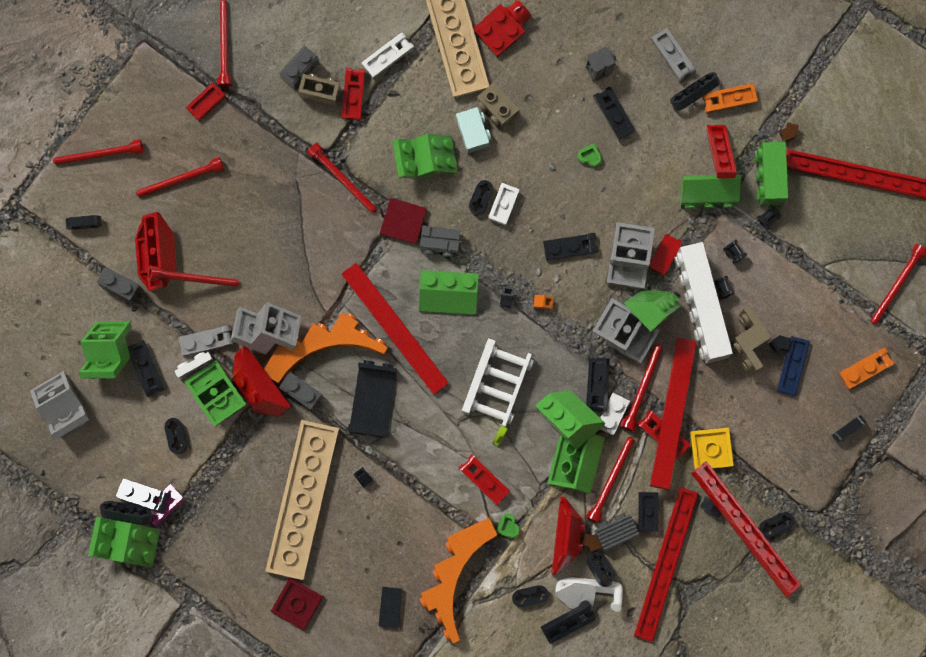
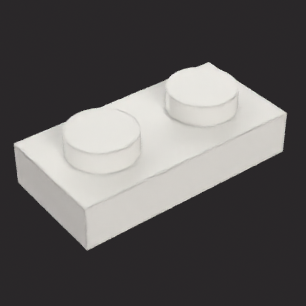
[488,183,519,226]
[175,352,214,380]
[599,393,630,436]

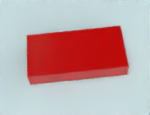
[185,82,226,122]
[648,234,682,276]

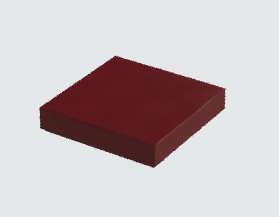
[380,197,427,245]
[270,577,324,631]

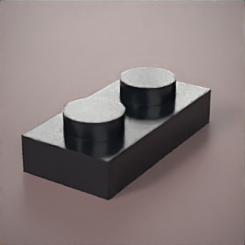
[638,492,658,532]

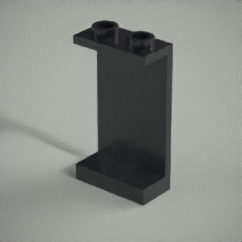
[348,360,397,439]

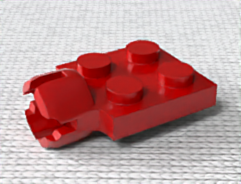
[473,0,532,57]

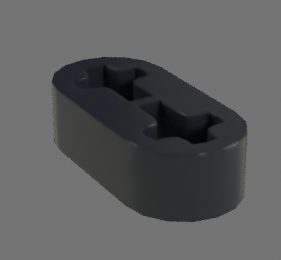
[469,180,493,216]
[65,215,102,230]
[832,415,867,443]
[164,418,187,454]
[758,512,794,538]
[587,551,615,587]
[512,585,548,607]

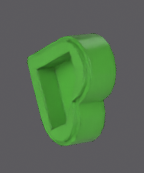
[577,143,602,168]
[496,514,520,538]

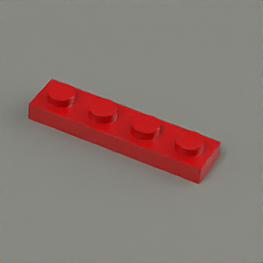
[706,125,737,179]

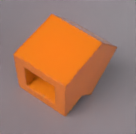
[533,295,554,310]

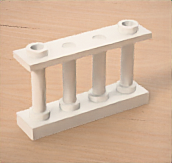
[462,338,534,427]

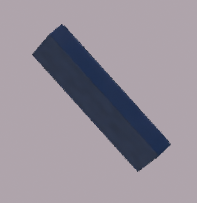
[776,336,810,397]

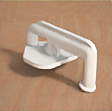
[555,577,623,612]

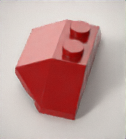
[135,212,177,291]
[232,346,291,417]
[551,496,585,575]

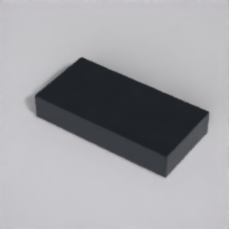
[378,587,402,628]

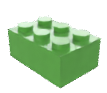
[754,142,788,207]

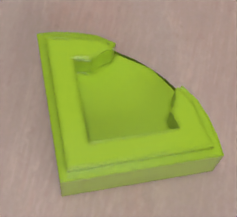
[492,425,508,447]

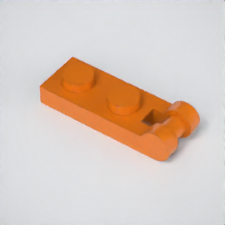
[702,83,758,114]
[838,347,895,390]

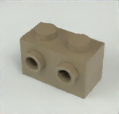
[298,74,341,106]
[477,82,519,128]

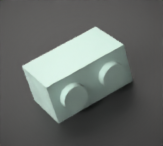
[456,107,491,154]

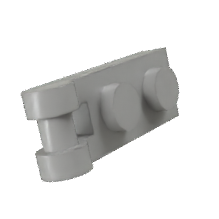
[651,28,696,82]
[178,325,235,356]

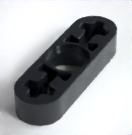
[670,72,720,111]
[100,501,153,525]

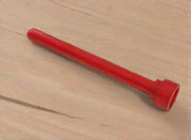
[217,0,232,88]
[53,139,144,165]
[307,142,377,213]
[136,157,225,197]
[871,244,926,324]
[148,266,239,287]
[620,344,662,432]
[585,437,634,524]

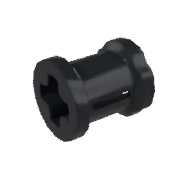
[756,205,782,230]
[723,239,748,265]
[713,276,735,300]

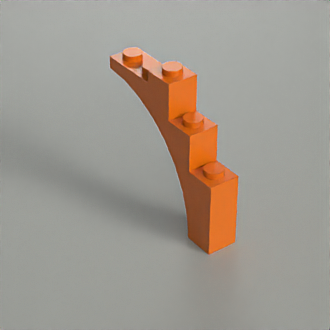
[264,312,388,385]
[419,518,497,643]

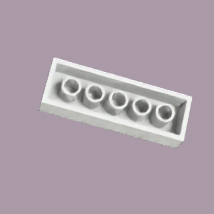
[675,242,733,364]

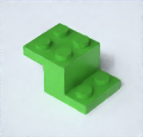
[392,134,458,180]
[79,321,132,380]
[185,360,247,427]
[88,517,160,568]

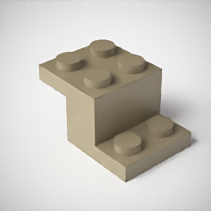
[730,305,771,375]

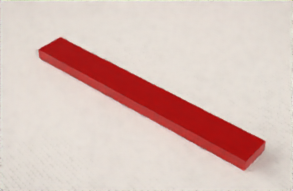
[786,149,926,200]
[341,263,449,395]
[649,337,697,490]
[691,461,801,598]
[634,487,698,642]

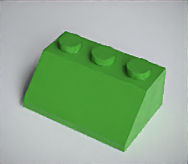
[679,175,741,209]
[419,270,479,315]
[624,290,682,332]
[535,390,605,450]
[547,434,605,494]

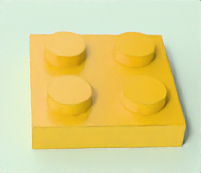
[690,428,733,470]

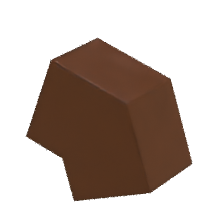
[779,122,799,142]
[582,533,602,552]

